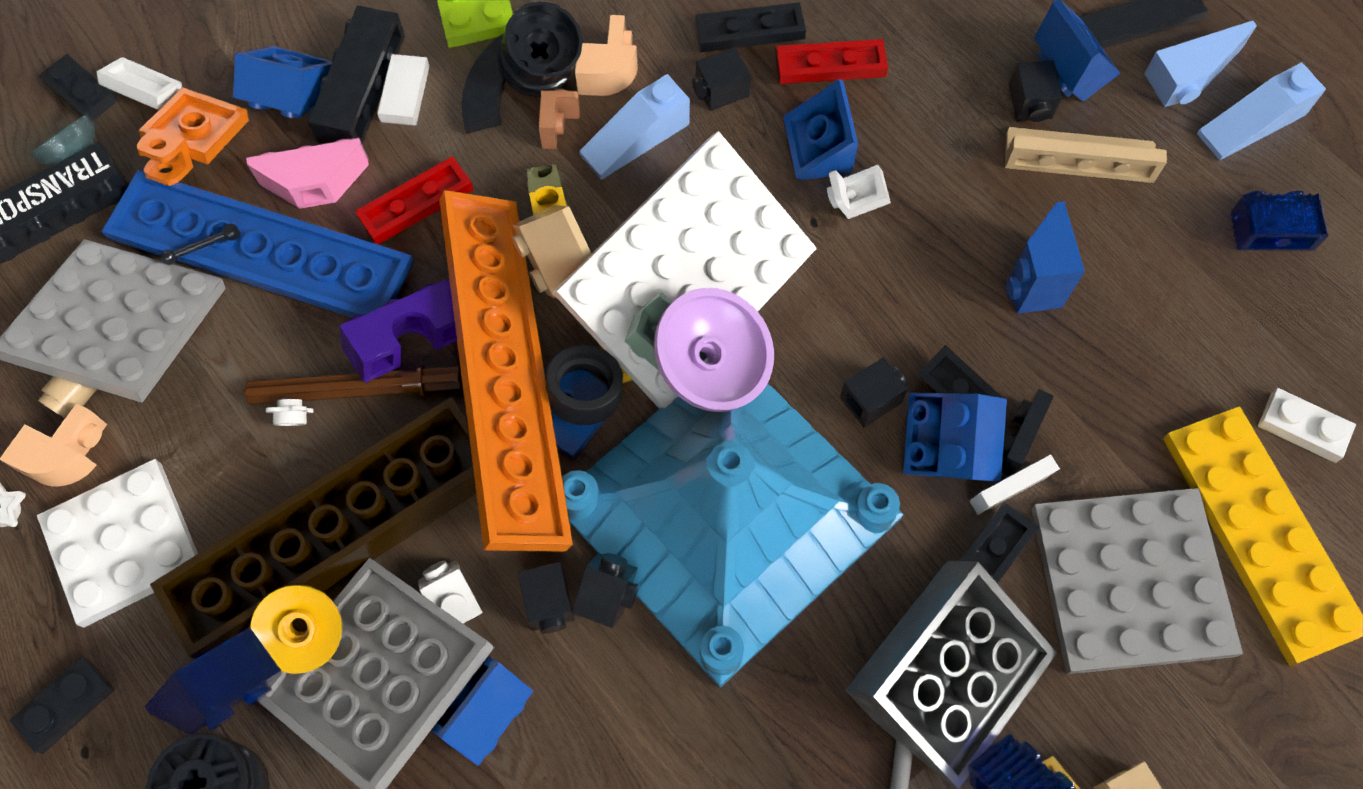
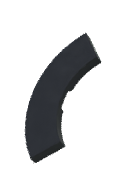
[462,33,540,134]

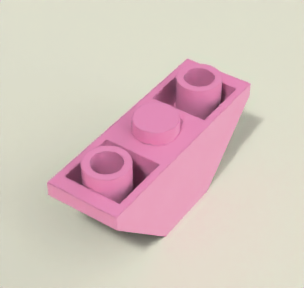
[246,138,369,209]

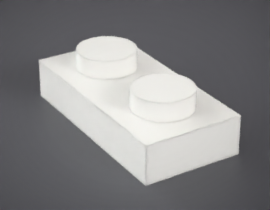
[1258,388,1356,463]

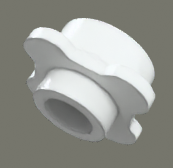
[266,399,313,426]

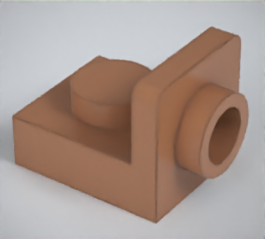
[539,89,580,149]

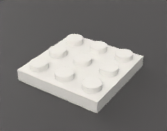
[37,459,198,628]

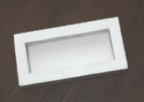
[378,54,429,125]
[97,57,182,110]
[969,455,1060,515]

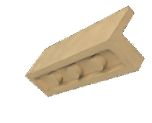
[1005,127,1167,183]

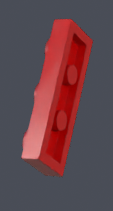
[776,39,888,84]
[355,156,474,245]

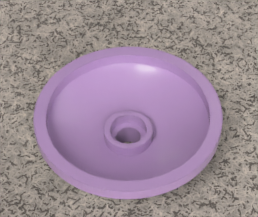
[654,288,774,412]

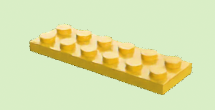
[1163,406,1363,666]

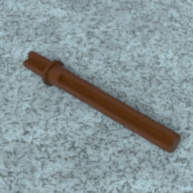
[244,365,462,405]

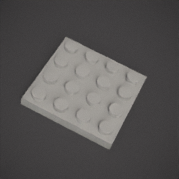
[0,239,225,403]
[1031,488,1243,674]
[254,557,494,789]

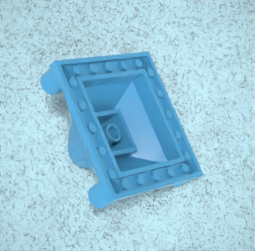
[562,383,904,688]

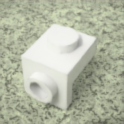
[827,165,891,219]
[418,560,483,623]

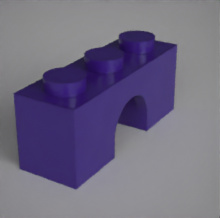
[340,279,457,383]

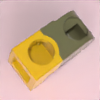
[526,163,567,215]

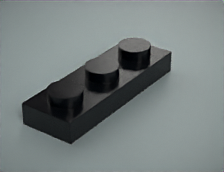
[695,2,806,52]

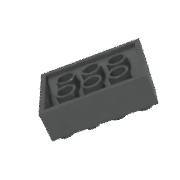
[845,561,1057,789]

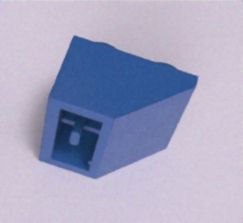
[903,393,1007,482]

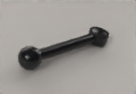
[160,224,240,265]

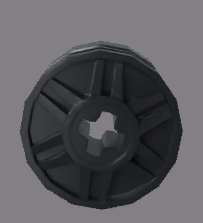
[497,1,583,98]
[145,734,270,789]

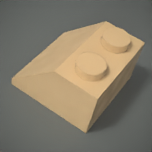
[512,205,592,298]

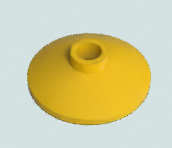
[250,585,342,674]

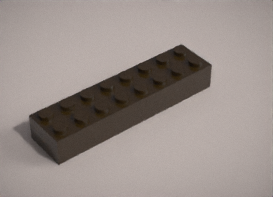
[150,397,477,666]

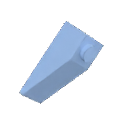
[1144,21,1256,107]
[1197,62,1326,161]
[580,74,690,180]

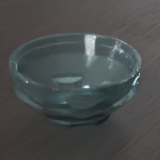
[30,113,95,166]

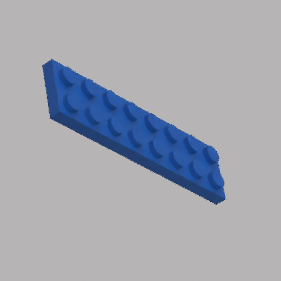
[101,170,414,317]

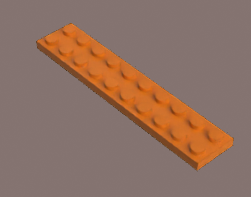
[439,190,573,551]

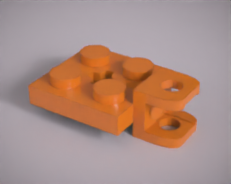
[137,87,249,186]

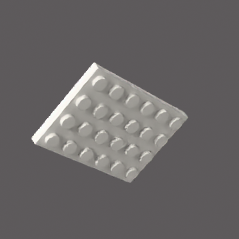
[552,131,817,409]

